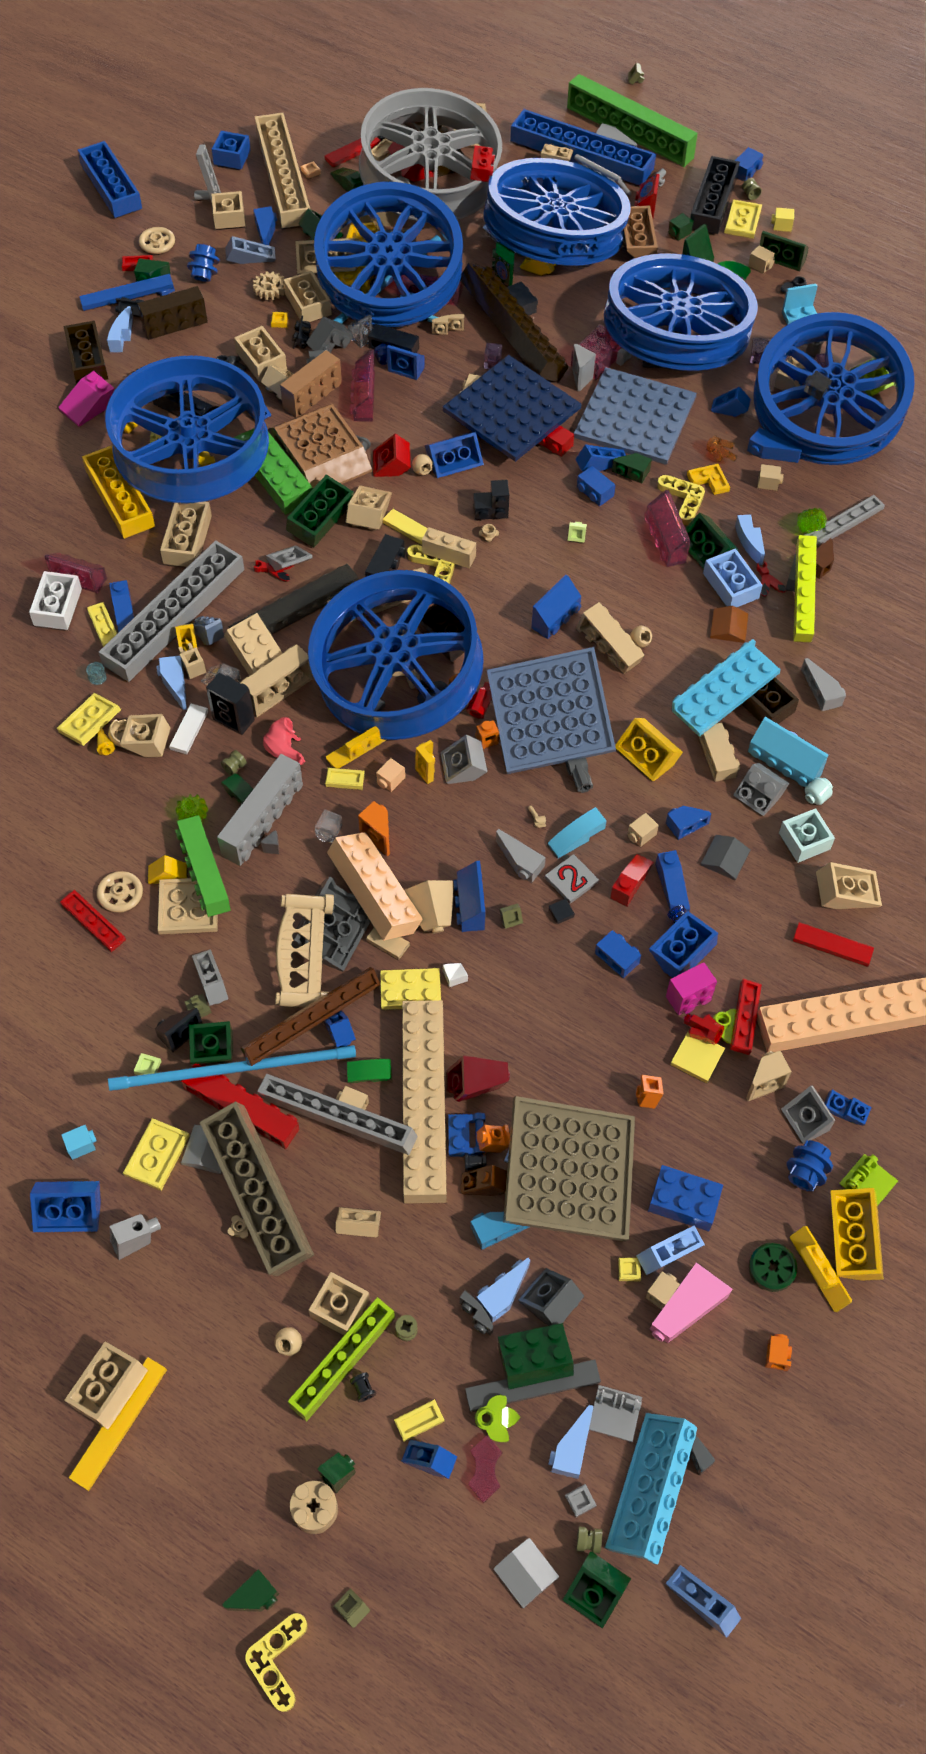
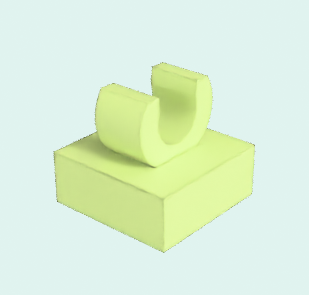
[568,522,587,543]
[134,1053,161,1075]

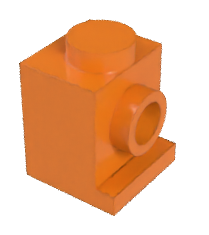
[475,720,499,749]
[636,1075,664,1109]
[476,1125,510,1153]
[765,1334,792,1371]

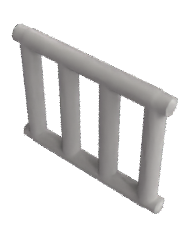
[574,154,632,197]

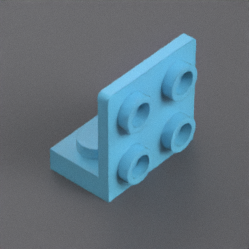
[782,284,817,325]

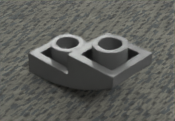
[460,1291,493,1335]

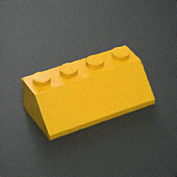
[831,1188,884,1281]

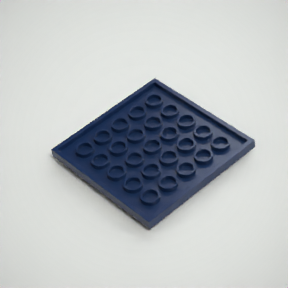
[443,355,581,462]

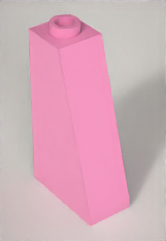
[650,1263,732,1344]

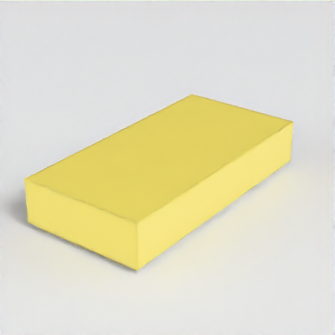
[325,768,365,790]
[394,1399,444,1442]

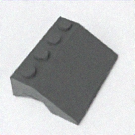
[291,876,370,972]

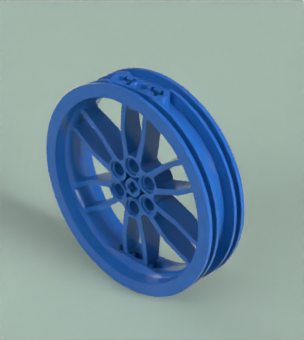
[483,158,631,266]
[314,182,463,327]
[604,253,758,371]
[753,312,915,465]

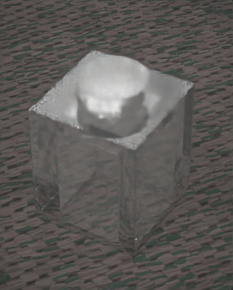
[315,810,343,843]

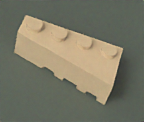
[576,602,644,674]

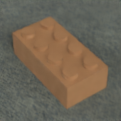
[280,350,342,418]

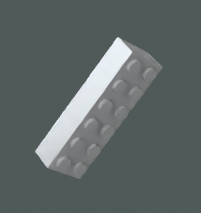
[217,754,303,866]

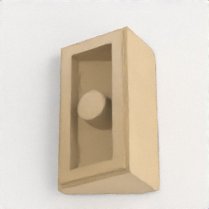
[336,1207,381,1237]

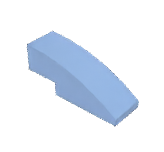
[107,306,133,352]
[735,515,765,565]

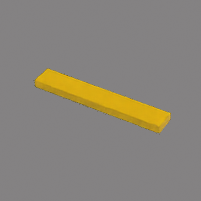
[69,1357,167,1491]

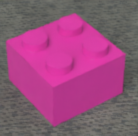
[666,962,717,1016]

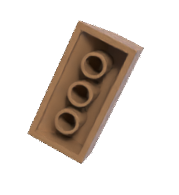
[623,206,658,258]

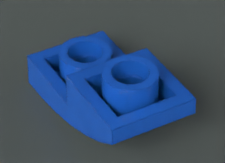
[824,1090,872,1126]

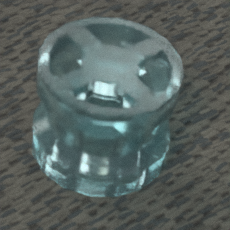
[86,662,107,685]

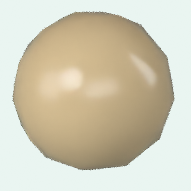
[412,454,433,475]
[630,625,652,648]
[274,1327,302,1356]

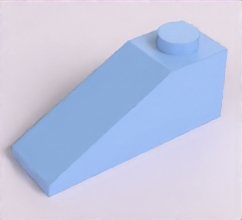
[157,656,187,710]
[636,1226,705,1275]
[548,1405,593,1479]

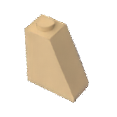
[404,881,454,934]

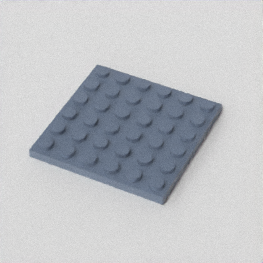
[574,367,697,465]
[487,647,616,774]

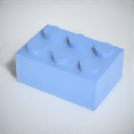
[703,548,762,608]

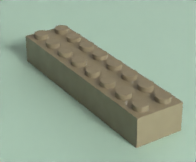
[200,1102,314,1276]

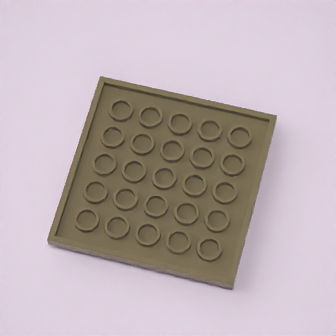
[503,1096,635,1242]

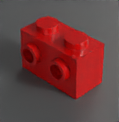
[470,145,495,182]

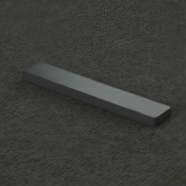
[465,1360,601,1412]

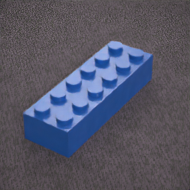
[78,141,142,218]

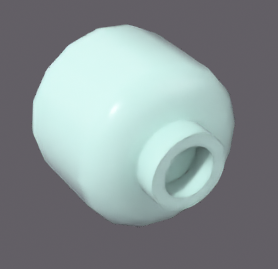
[805,777,833,805]

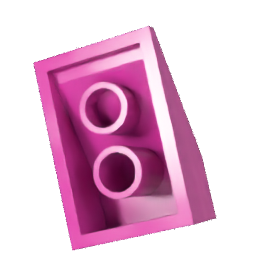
[58,371,115,427]

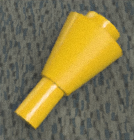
[97,728,115,755]

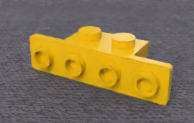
[326,726,386,769]
[790,1226,852,1312]

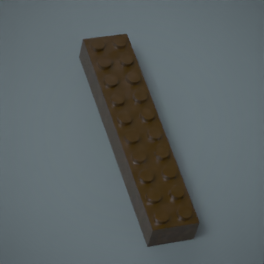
[460,263,569,382]

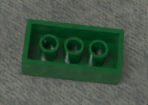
[286,475,354,548]

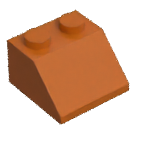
[358,801,390,856]

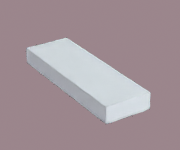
[169,703,208,754]

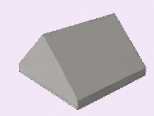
[572,344,596,391]
[781,1086,835,1144]

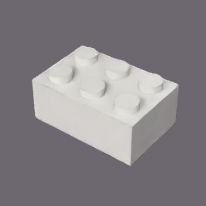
[29,571,82,630]

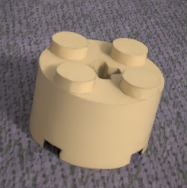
[290,1481,338,1534]

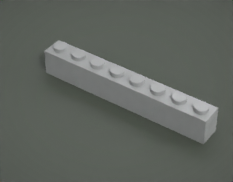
[257,1074,418,1155]

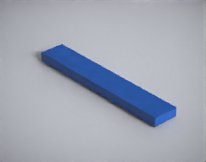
[79,274,174,311]

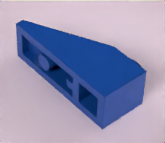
[254,206,277,246]
[747,428,802,463]
[575,444,626,471]
[109,580,134,632]
[655,850,690,914]

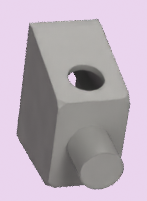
[109,1214,161,1260]

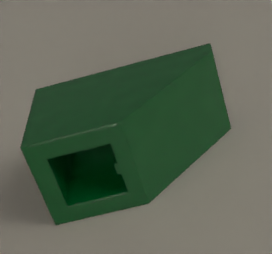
[612,453,652,484]

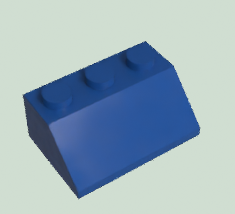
[425,432,484,478]
[531,575,581,639]
[453,861,485,932]
[649,911,718,978]
[30,1181,101,1232]

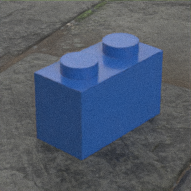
[735,147,763,182]
[577,466,615,506]
[595,930,641,978]

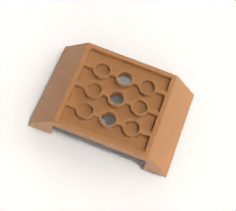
[268,404,372,488]

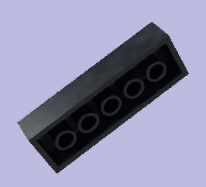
[690,156,740,234]

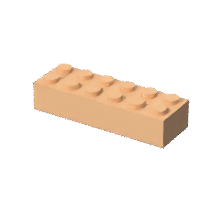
[327,832,423,941]

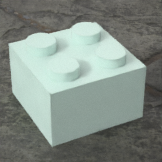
[779,808,835,863]

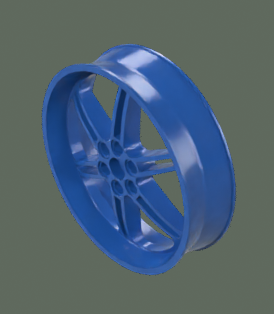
[105,355,269,503]
[308,570,484,740]

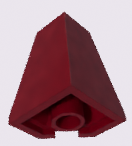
[446,1055,510,1102]

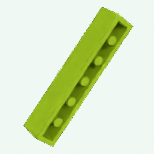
[288,1297,395,1422]

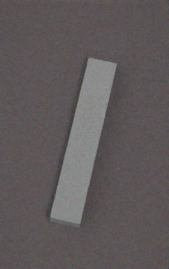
[796,495,885,548]

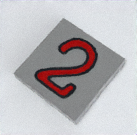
[545,854,599,904]

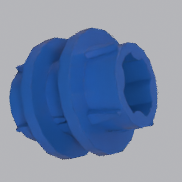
[187,244,220,282]
[786,1140,833,1192]

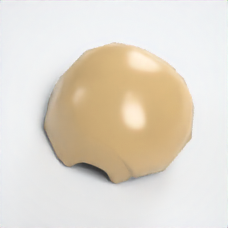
[108,719,127,747]

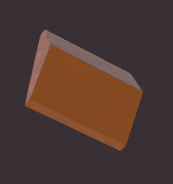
[710,606,749,643]

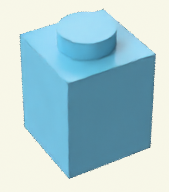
[61,1125,97,1160]

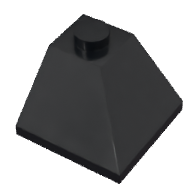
[155,1008,203,1053]

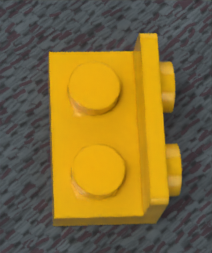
[415,740,435,784]

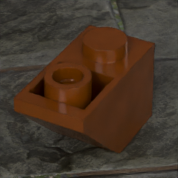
[816,538,834,579]
[461,1165,507,1196]

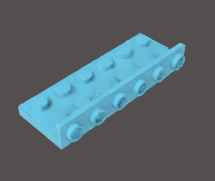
[672,639,781,737]
[605,1413,697,1564]

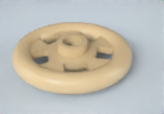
[139,227,175,254]
[97,871,143,913]

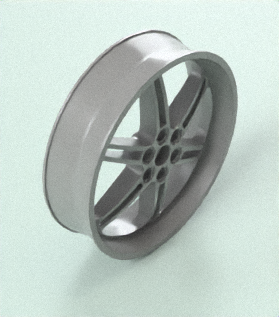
[359,88,502,221]

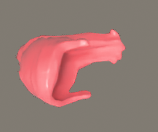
[263,717,305,765]

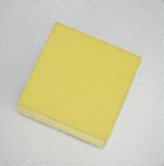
[618,1258,641,1281]

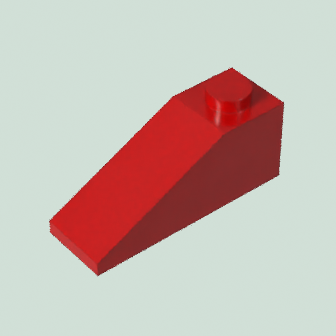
[610,854,654,907]

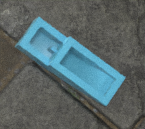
[548,807,606,858]

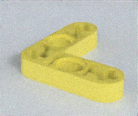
[657,475,705,526]
[407,545,456,584]
[246,1613,307,1712]

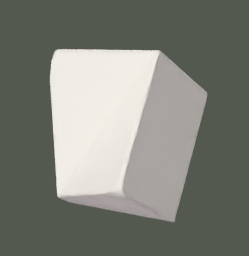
[443,963,468,987]

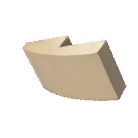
[432,314,464,335]

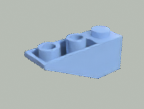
[476,1258,530,1323]

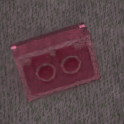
[44,553,107,593]

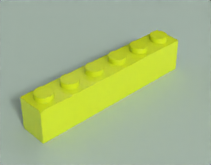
[794,535,817,642]

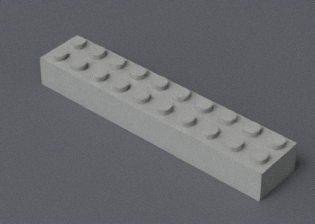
[99,540,244,682]

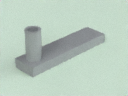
[194,144,221,202]

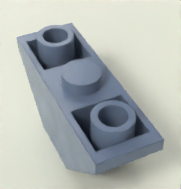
[193,616,224,645]

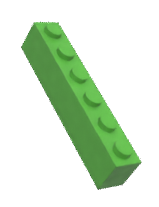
[175,815,231,917]

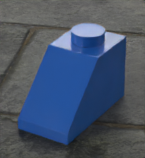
[711,386,751,417]
[666,806,711,840]
[323,1010,356,1047]
[401,1440,457,1479]

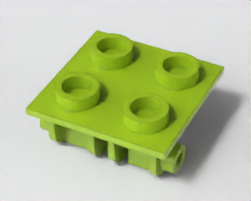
[839,1154,898,1206]

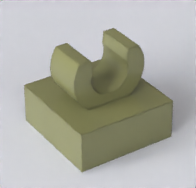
[628,62,645,85]
[500,904,523,929]
[184,994,211,1018]

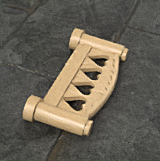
[275,894,334,1008]

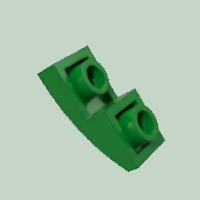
[347,1059,392,1084]

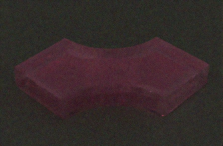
[468,1435,502,1503]

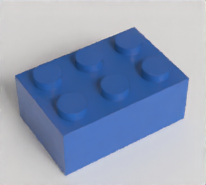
[648,1165,723,1232]

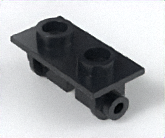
[115,297,143,317]
[292,315,311,349]

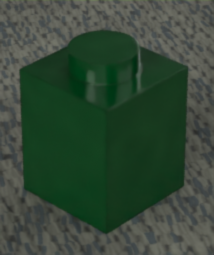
[668,213,693,241]

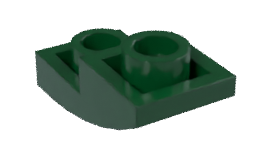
[220,773,253,805]

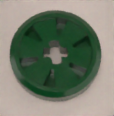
[749,1243,798,1292]

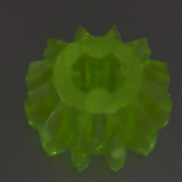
[797,508,827,533]
[175,794,208,822]

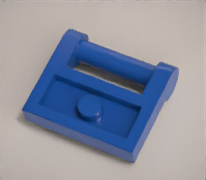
[448,1113,486,1157]

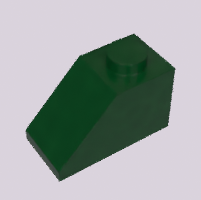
[134,258,171,282]
[317,1452,356,1494]
[222,1569,279,1612]

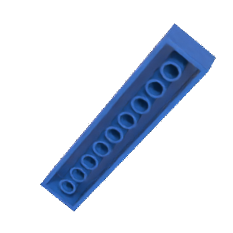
[510,109,656,185]

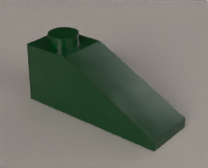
[330,167,364,192]

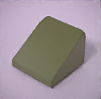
[334,1588,370,1628]

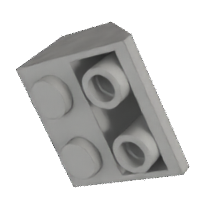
[733,763,790,816]

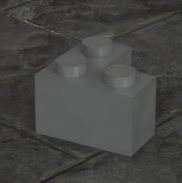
[306,316,354,353]

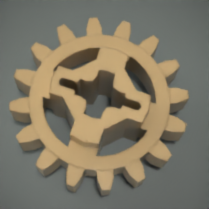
[253,271,285,300]

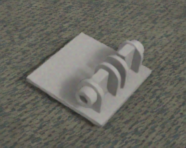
[589,1385,642,1442]

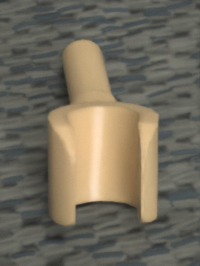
[528,806,546,828]

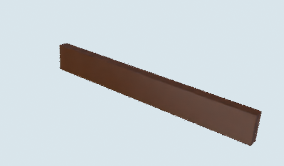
[240,967,381,1066]

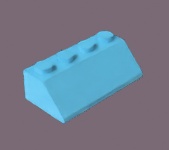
[748,717,828,787]

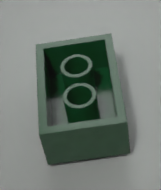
[498,1323,574,1390]

